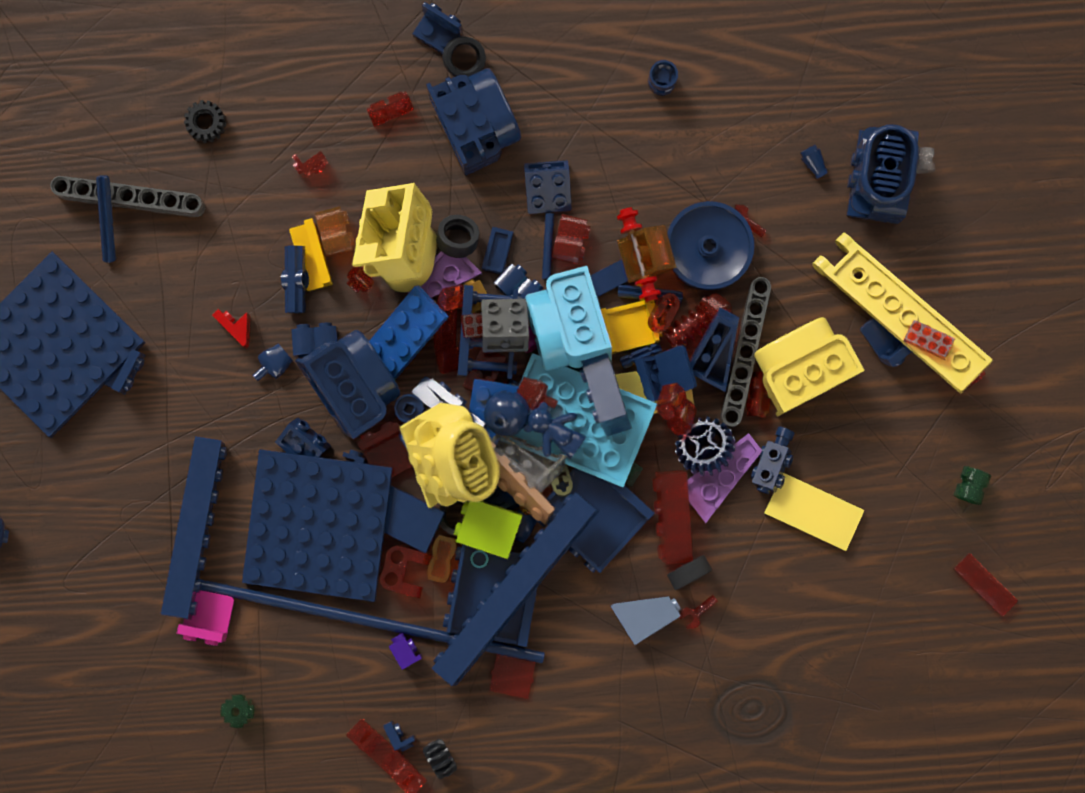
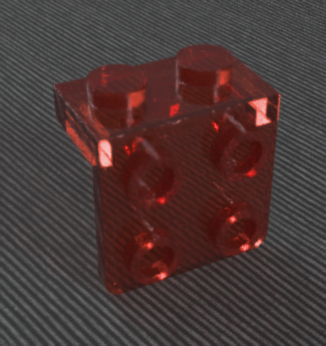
[357,421,413,477]

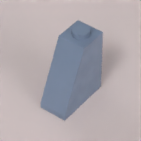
[610,596,681,645]

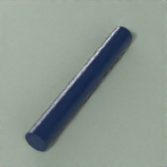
[542,213,554,280]

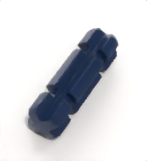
[620,343,663,369]

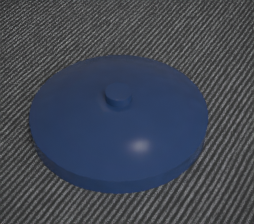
[665,201,754,290]

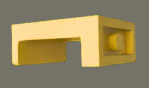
[600,300,663,354]

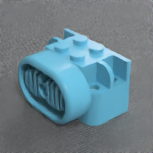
[525,266,612,371]

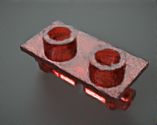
[366,91,414,127]
[746,371,770,418]

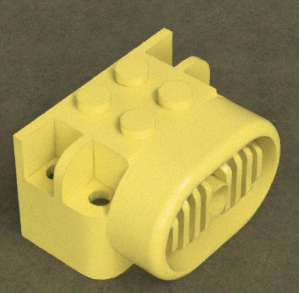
[352,183,437,292]
[754,317,864,417]
[400,403,500,508]

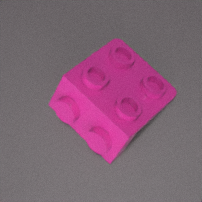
[177,590,234,646]

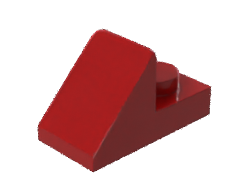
[212,309,250,349]

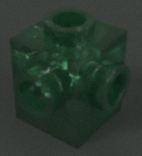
[221,694,255,728]

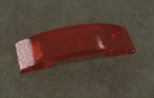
[433,284,464,374]
[346,718,428,793]

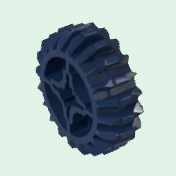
[675,416,736,476]

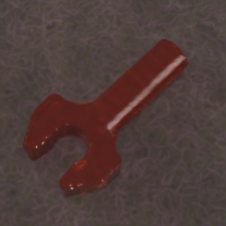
[734,205,767,237]
[679,595,718,629]

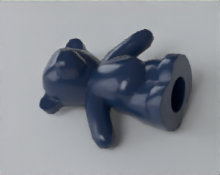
[523,402,587,459]

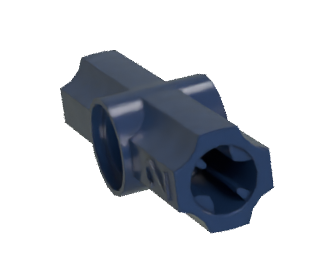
[281,245,309,313]

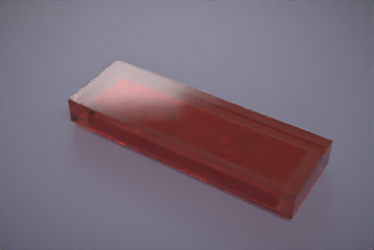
[953,553,1018,617]

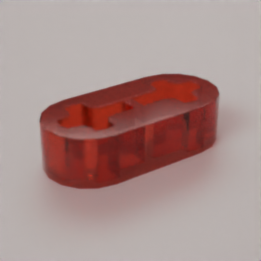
[648,293,680,333]

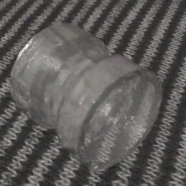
[916,147,935,174]

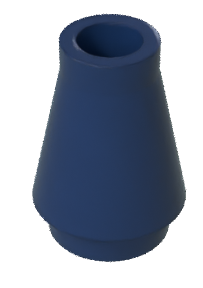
[800,144,828,179]

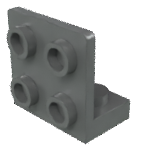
[481,299,529,352]

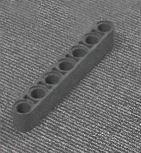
[50,176,205,217]
[720,277,771,428]

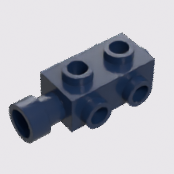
[751,427,795,494]

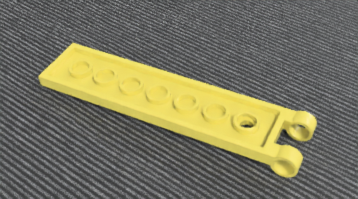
[812,233,993,394]

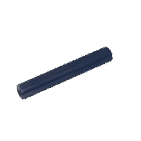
[96,175,116,263]

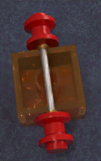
[616,207,677,303]

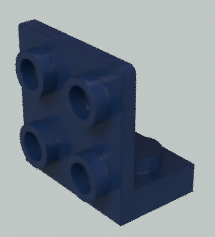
[412,2,463,54]
[524,160,572,214]

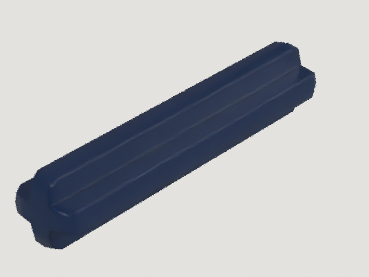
[617,285,683,304]

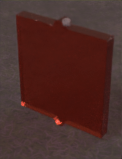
[489,654,536,699]

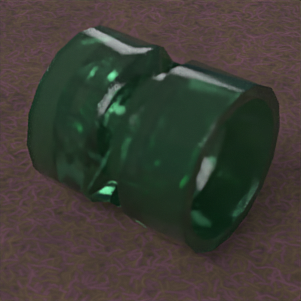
[953,466,991,505]

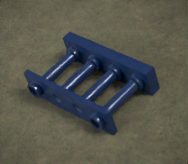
[458,285,522,379]

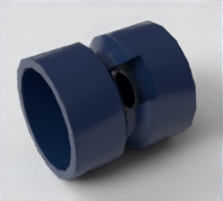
[648,60,678,96]
[394,394,425,424]

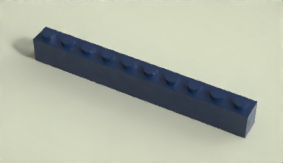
[431,492,599,686]

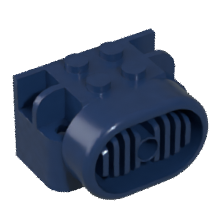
[426,68,521,176]
[847,124,919,224]
[295,330,400,439]

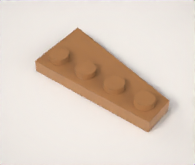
[491,441,555,524]

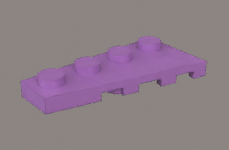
[678,433,762,523]

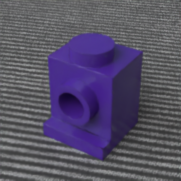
[389,633,423,670]

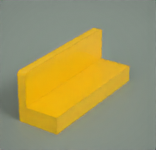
[289,218,333,292]

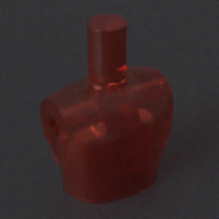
[516,376,558,410]

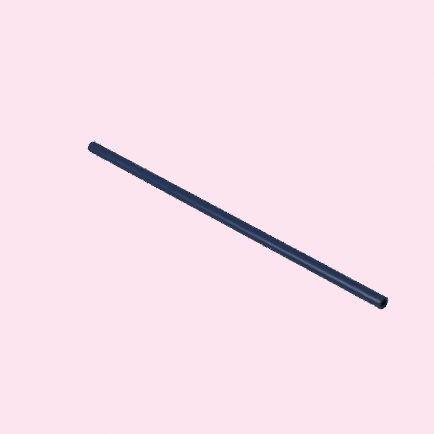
[201,579,545,664]

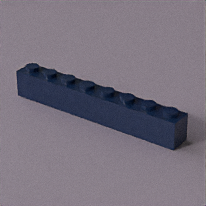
[161,436,227,620]

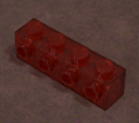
[653,470,693,564]

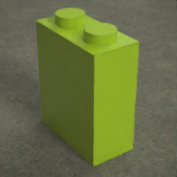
[453,501,522,559]

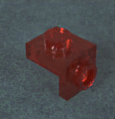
[292,151,328,178]

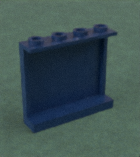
[534,468,654,573]
[443,544,537,647]

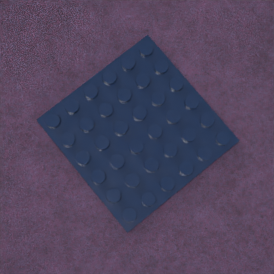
[0,251,146,438]
[242,449,393,602]

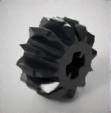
[423,739,457,779]

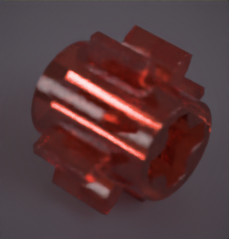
[346,266,374,293]

